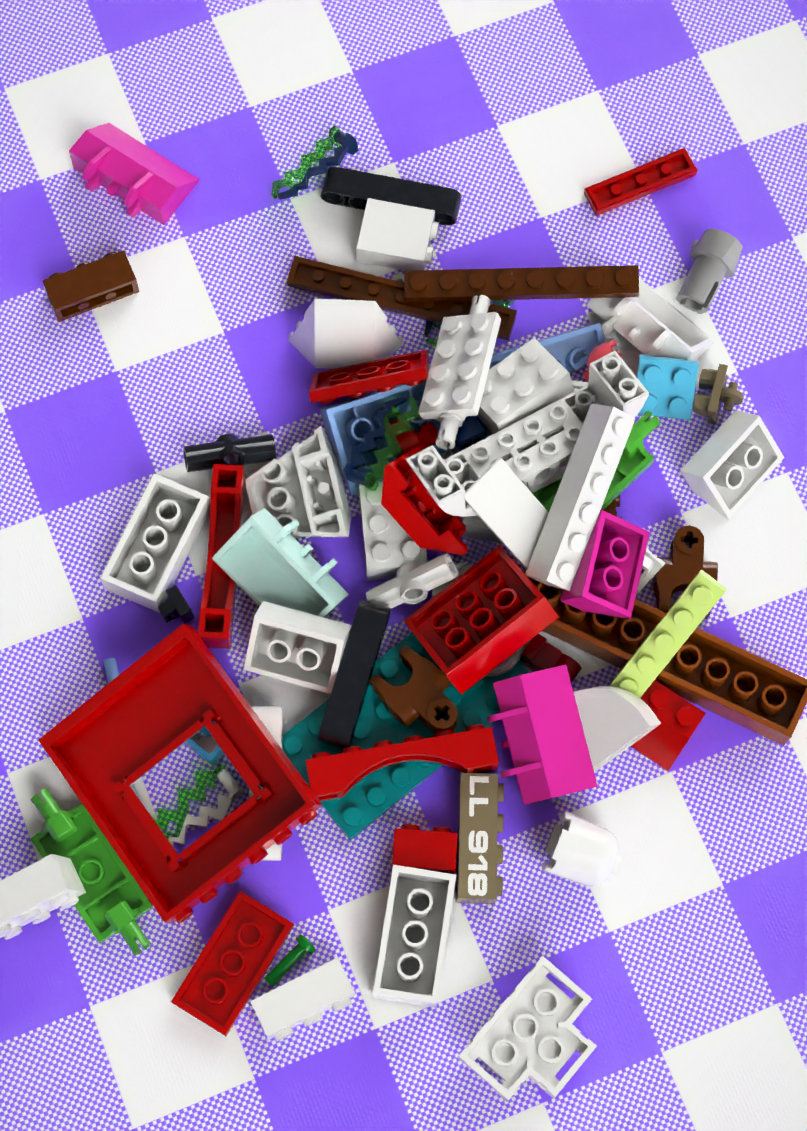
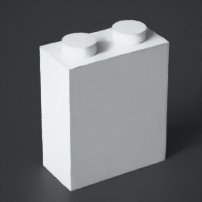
[356,198,439,271]

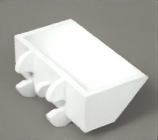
[587,278,715,361]

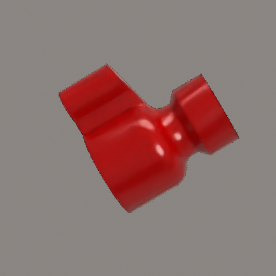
[385,418,439,457]

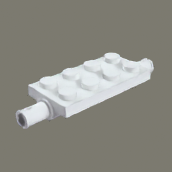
[418,295,501,449]

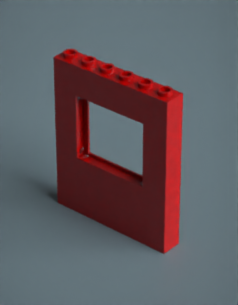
[39,623,323,924]

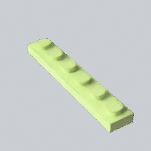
[609,570,727,698]

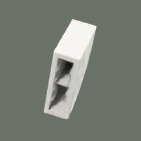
[574,686,661,773]

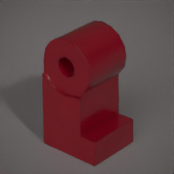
[520,633,582,684]

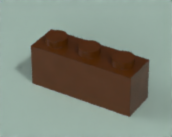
[43,250,139,322]

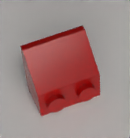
[630,680,706,771]

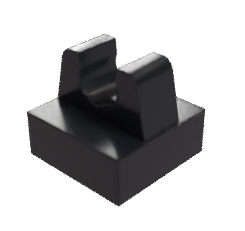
[158,585,195,624]

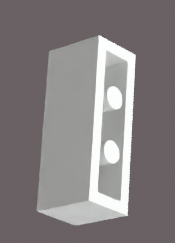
[250,957,355,1041]

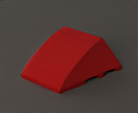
[381,442,468,555]

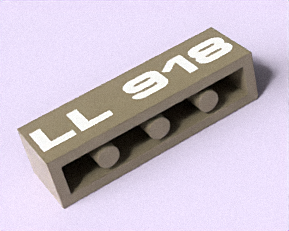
[457,773,504,904]

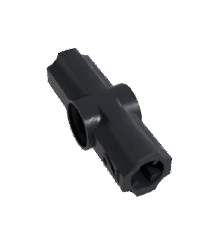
[183,434,276,473]

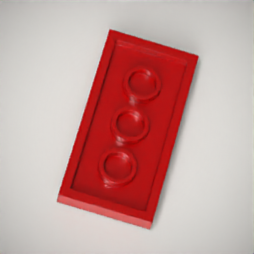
[309,350,430,404]
[171,891,295,1037]

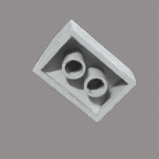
[680,410,785,519]

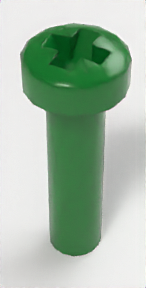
[264,935,316,987]

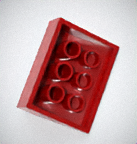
[404,545,559,695]

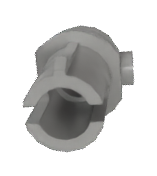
[676,229,743,314]

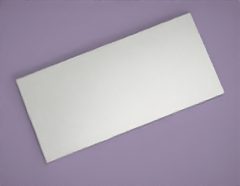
[465,458,549,570]

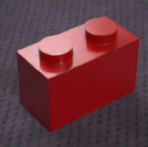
[392,824,458,874]

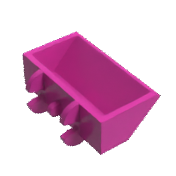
[69,123,200,225]
[486,665,598,805]

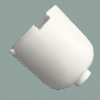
[542,811,622,887]

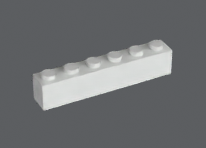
[525,404,636,591]

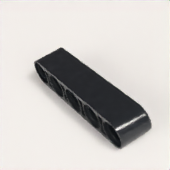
[320,167,462,226]
[318,600,391,748]

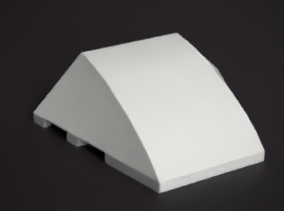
[288,298,404,369]
[245,426,351,537]

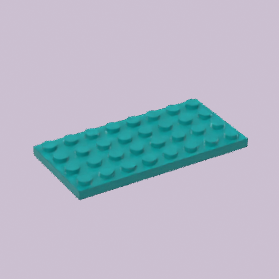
[282,633,530,841]

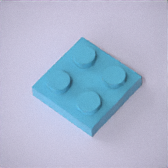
[636,355,699,420]

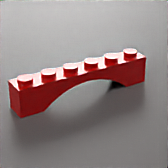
[198,464,245,649]
[306,724,499,801]

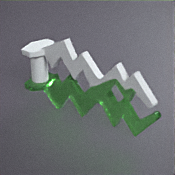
[154,765,244,847]

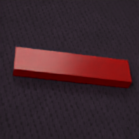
[584,148,698,216]

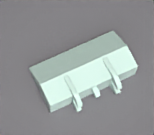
[212,508,349,618]

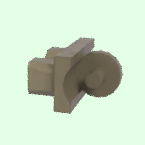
[693,364,744,424]

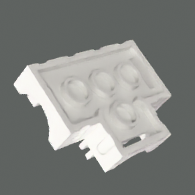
[458,956,597,1102]

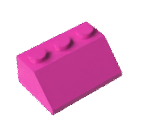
[561,510,650,619]

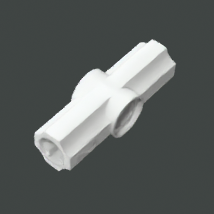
[366,553,458,609]

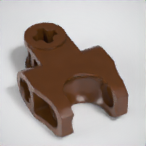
[653,525,718,620]
[369,646,458,734]

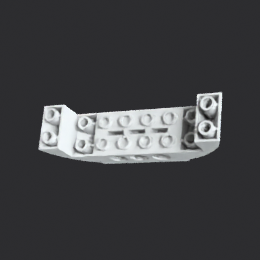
[406,351,649,517]

